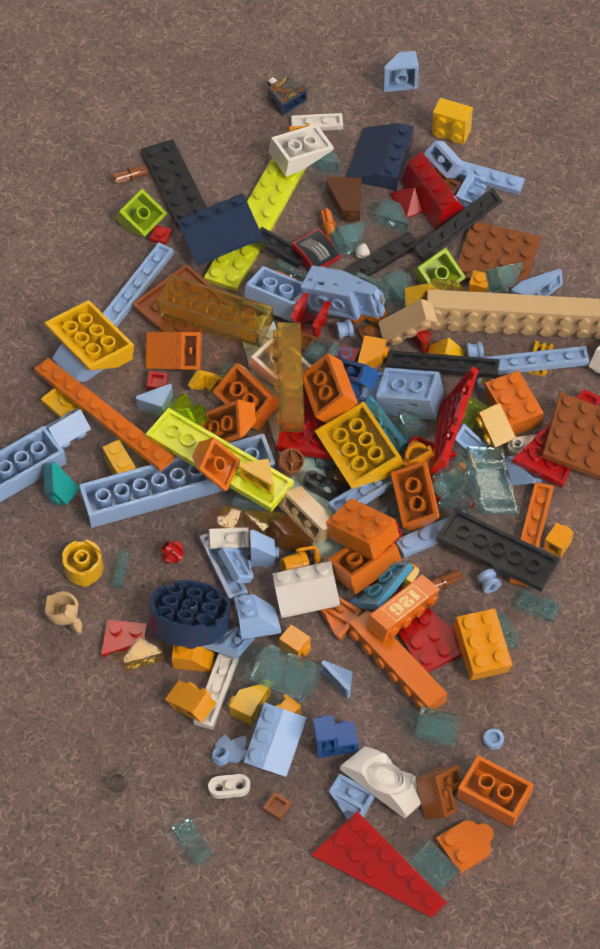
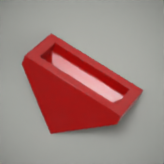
[390,187,422,219]
[411,330,432,353]

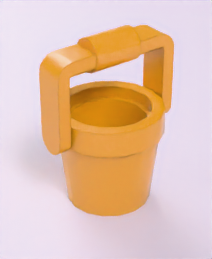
[403,441,434,467]
[280,546,323,572]

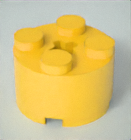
[62,540,104,587]

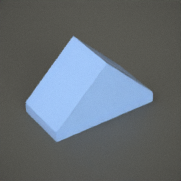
[136,384,173,416]

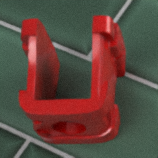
[291,293,330,338]

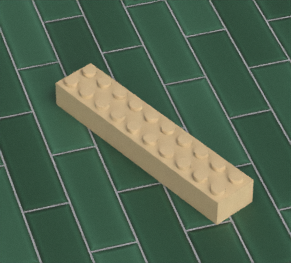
[427,289,600,340]

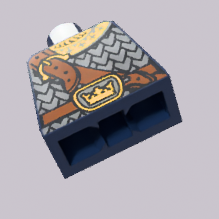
[267,77,307,116]

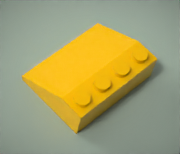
[44,300,134,371]
[315,402,405,489]

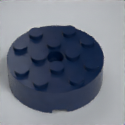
[148,580,230,649]

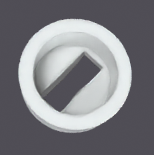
[355,243,370,259]

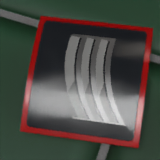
[291,228,341,270]

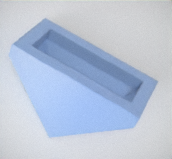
[453,423,488,461]
[505,456,542,486]
[321,660,352,699]

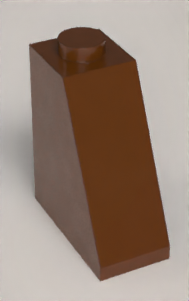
[326,177,361,222]

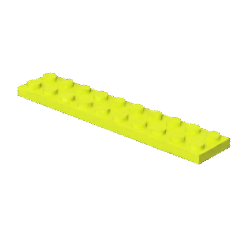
[204,158,306,292]

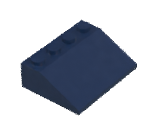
[347,123,414,191]
[177,193,263,266]

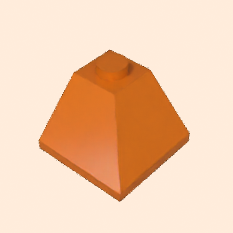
[192,437,240,492]

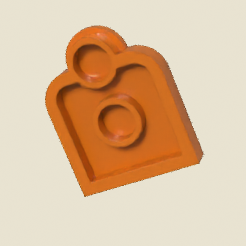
[436,820,494,874]

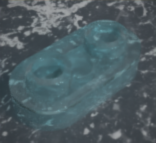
[497,612,520,649]

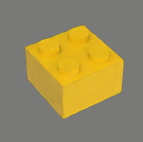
[432,98,473,144]

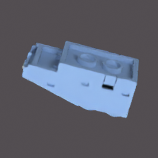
[300,265,385,320]
[356,368,444,420]

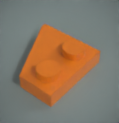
[319,596,362,642]

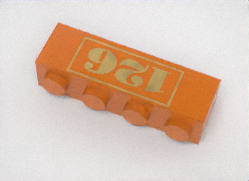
[366,575,440,642]

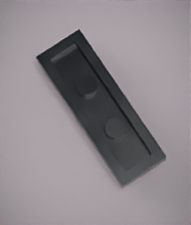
[254,227,303,269]

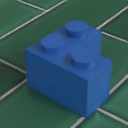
[339,358,380,397]
[313,715,359,759]

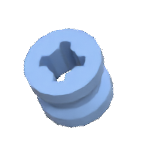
[335,319,354,340]
[466,341,484,358]
[477,569,502,594]

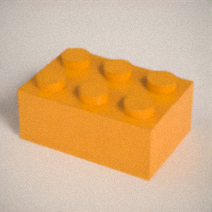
[453,608,512,681]

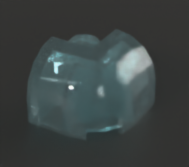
[432,454,480,510]

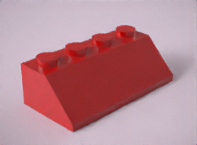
[401,151,464,230]

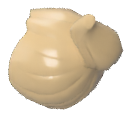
[45,591,83,634]

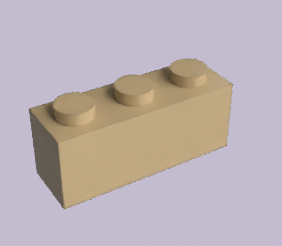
[378,299,437,345]
[279,486,331,544]

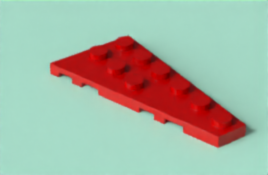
[430,366,479,474]
[511,389,600,488]
[369,579,462,672]
[311,811,447,918]

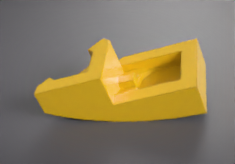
[188,370,224,392]
[401,563,420,590]

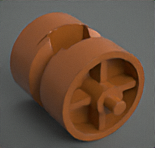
[275,448,304,478]

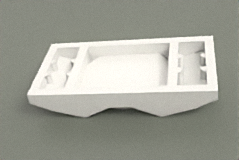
[340,746,421,819]

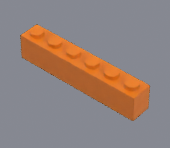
[349,610,447,715]

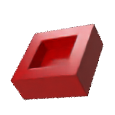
[149,225,172,246]
[146,371,168,391]

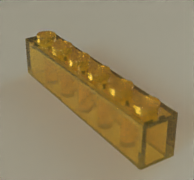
[273,322,304,432]

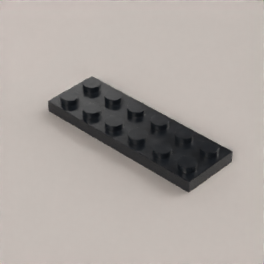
[141,139,207,228]
[436,508,560,592]

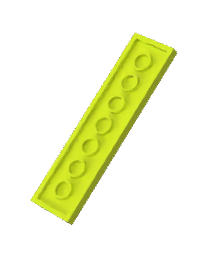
[146,408,294,512]

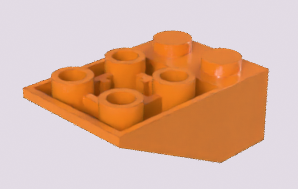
[146,332,202,370]

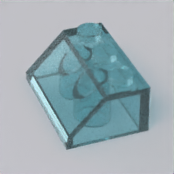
[248,645,323,702]

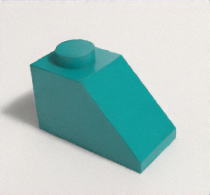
[43,461,80,507]

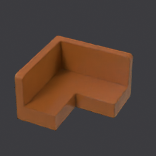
[415,765,462,819]

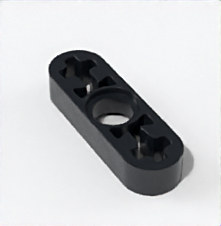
[303,470,348,502]

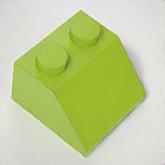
[114,189,167,237]
[412,248,466,290]

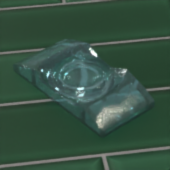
[467,446,519,515]

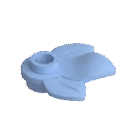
[212,734,247,766]

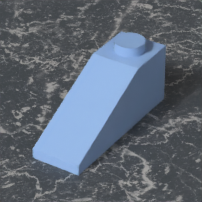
[511,269,563,296]

